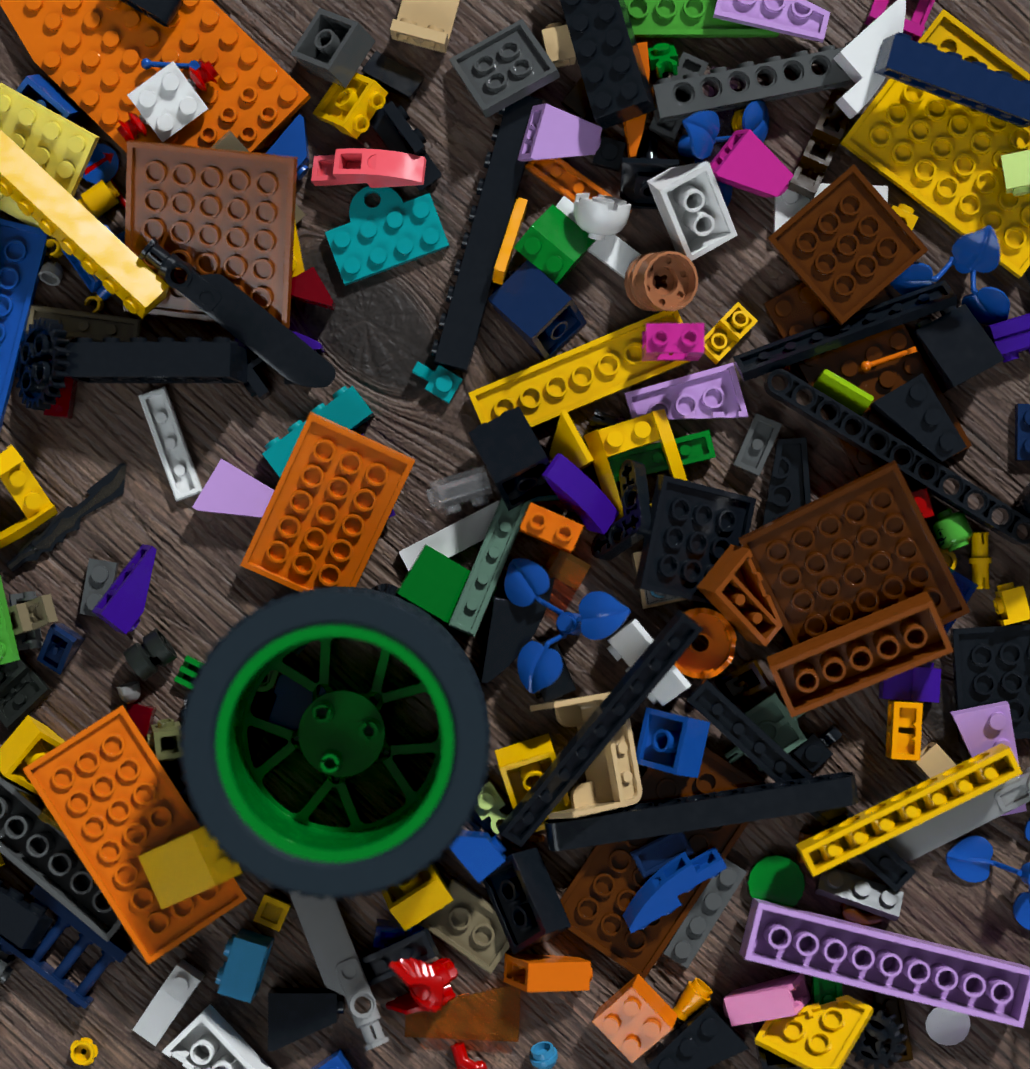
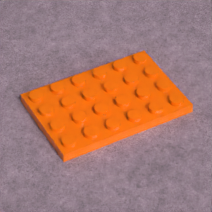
[240,412,415,592]

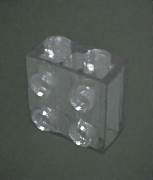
[426,466,493,516]

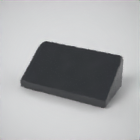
[361,51,425,103]

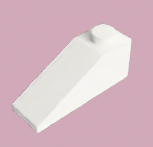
[133,959,205,1046]

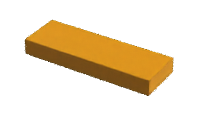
[492,197,528,285]

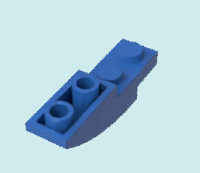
[623,847,727,933]

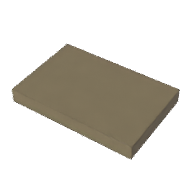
[421,878,510,975]

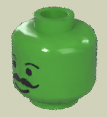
[931,508,973,552]

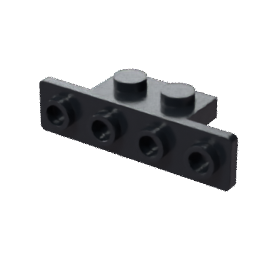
[370,97,442,191]

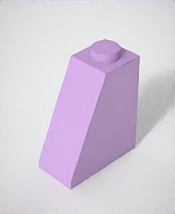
[517,103,602,162]
[192,459,274,518]

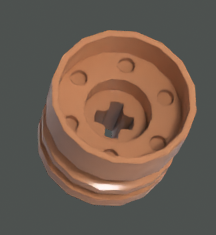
[624,251,698,312]

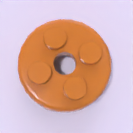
[674,608,737,679]

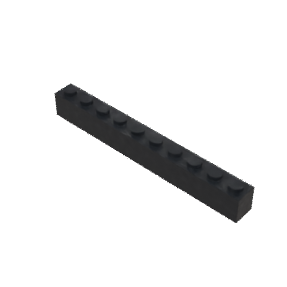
[431,95,543,373]

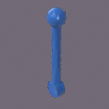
[141,58,200,70]

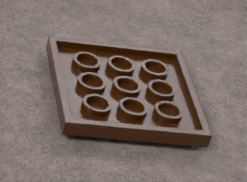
[767,164,928,326]

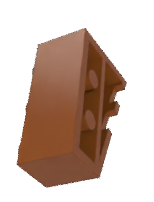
[697,544,783,647]

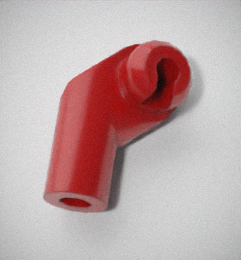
[451,1042,487,1069]

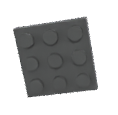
[449,19,560,118]

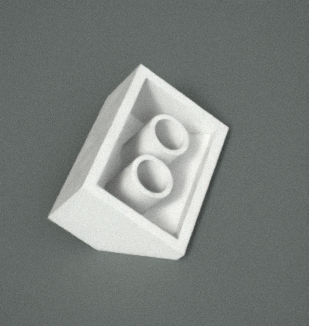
[647,161,737,261]
[607,619,691,706]

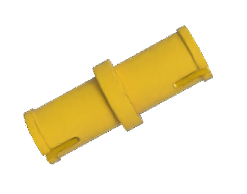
[969,532,992,589]

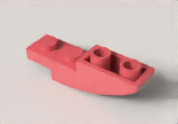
[311,148,426,188]

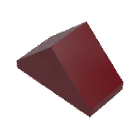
[291,267,336,310]

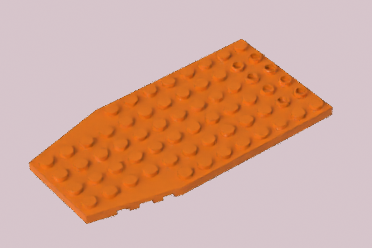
[0,0,311,154]

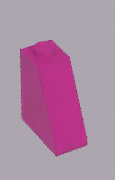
[710,129,794,197]

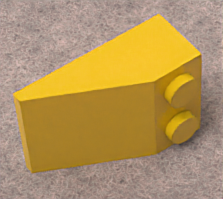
[495,733,572,832]
[138,826,242,909]

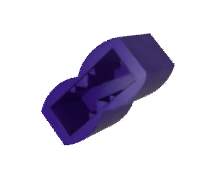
[879,662,941,703]

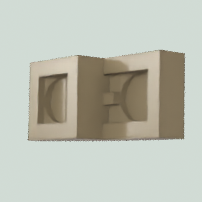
[8,594,58,636]

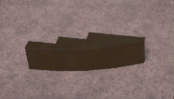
[787,89,850,200]

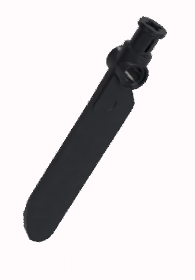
[138,238,336,388]

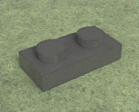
[733,413,782,476]
[79,558,119,617]

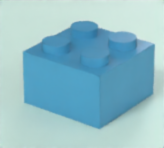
[215,928,274,1003]

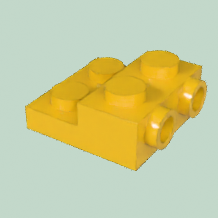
[312,73,388,139]

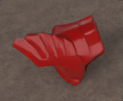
[385,957,458,1015]

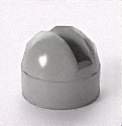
[38,261,63,286]
[117,681,141,703]

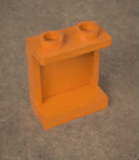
[519,502,584,554]

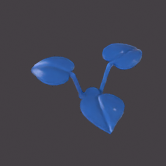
[678,100,769,207]
[890,225,1010,325]
[504,558,631,694]
[945,818,1030,930]

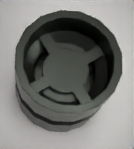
[123,628,178,681]

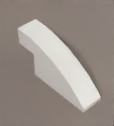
[833,0,906,119]

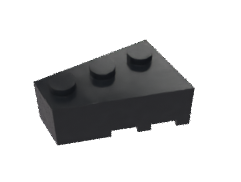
[645,1002,749,1069]

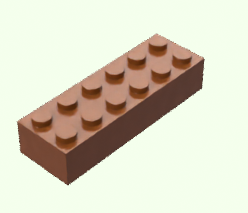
[767,591,954,718]

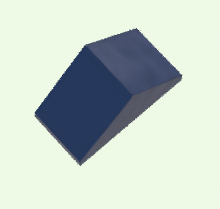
[37,623,85,675]

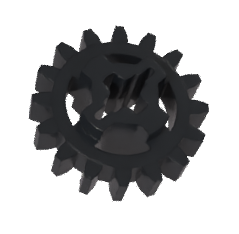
[850,1006,907,1069]

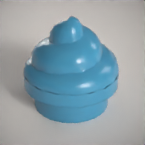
[529,1041,558,1069]

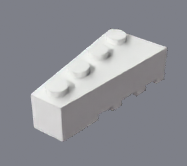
[162,1004,271,1069]

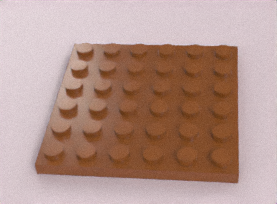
[123,140,298,328]

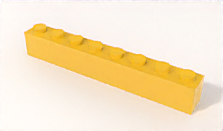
[0,130,169,319]

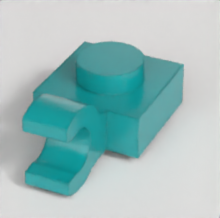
[412,361,463,404]

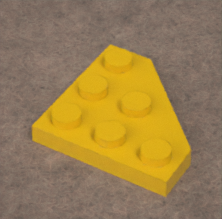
[755,995,873,1069]

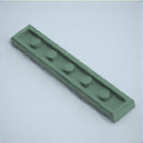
[448,497,532,637]

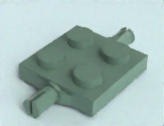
[724,692,808,772]

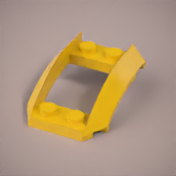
[584,409,687,532]
[0,444,58,549]

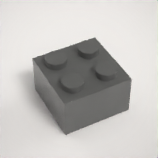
[290,8,375,88]

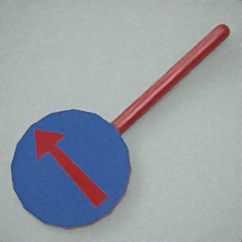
[83,144,126,210]

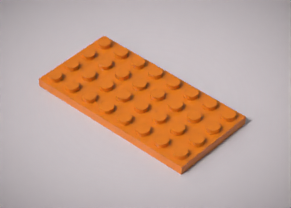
[23,705,247,965]

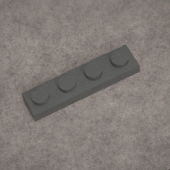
[663,858,747,969]

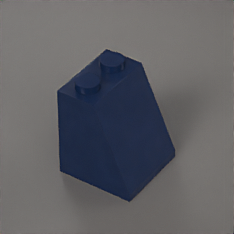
[488,260,587,360]

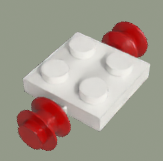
[117,59,219,142]

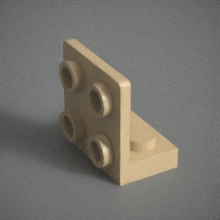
[390,0,460,53]

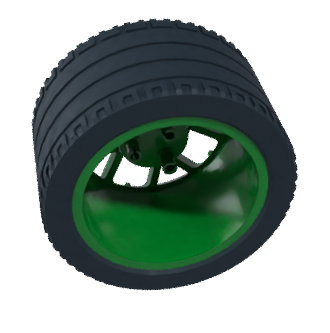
[179,587,490,899]

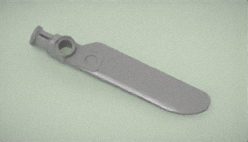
[885,766,1030,861]
[289,891,390,1051]

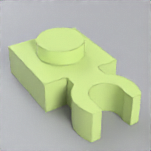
[475,781,508,834]

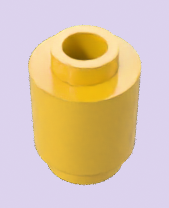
[77,179,120,218]

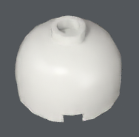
[573,193,631,240]

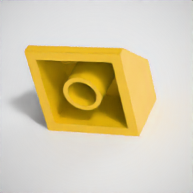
[0,715,65,796]
[382,863,454,931]

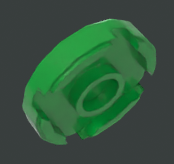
[747,854,805,907]

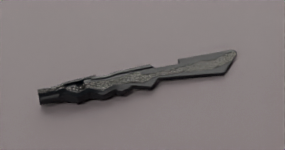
[6,463,126,572]

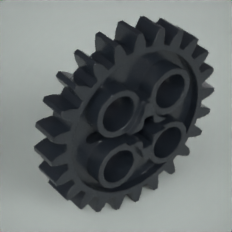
[15,317,70,411]

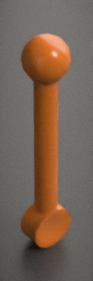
[861,346,918,372]

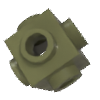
[146,719,182,762]

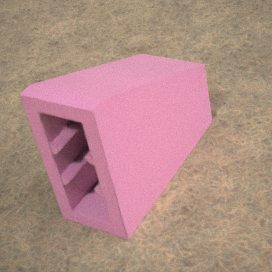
[723,973,811,1026]

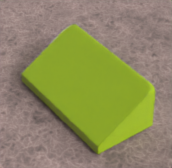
[812,369,874,416]

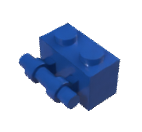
[16,74,82,123]

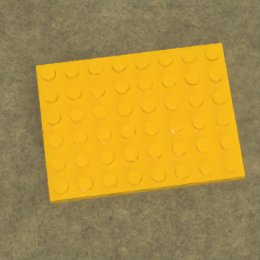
[840,9,1030,279]

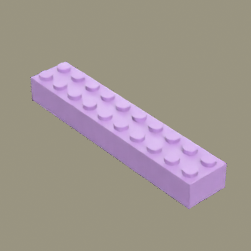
[739,898,1030,1028]

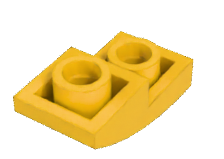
[704,302,758,364]

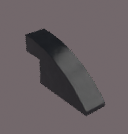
[477,575,555,683]

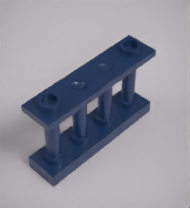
[0,884,132,1009]

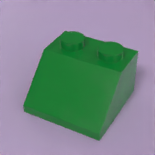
[514,204,596,284]

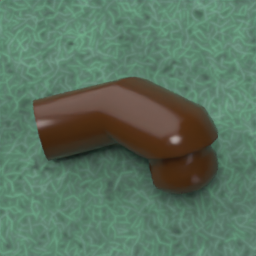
[840,903,882,926]

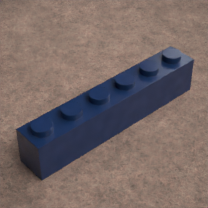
[874,33,1030,128]

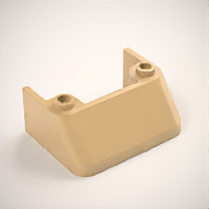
[530,692,642,819]

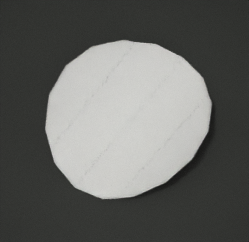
[925,1007,971,1046]

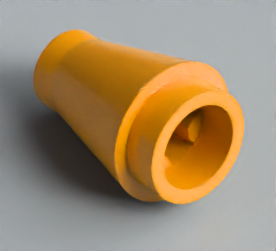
[673,978,713,1021]

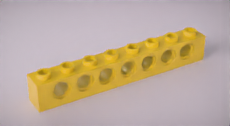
[796,743,1023,877]

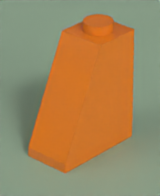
[503,953,593,992]

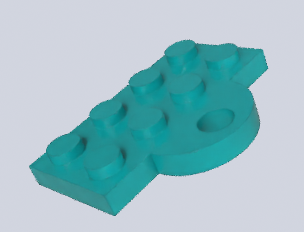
[325,186,450,286]

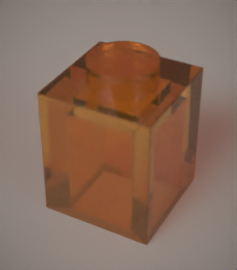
[545,549,591,591]

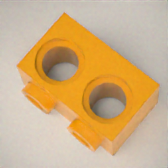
[885,700,923,761]

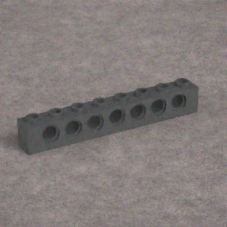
[650,41,855,124]

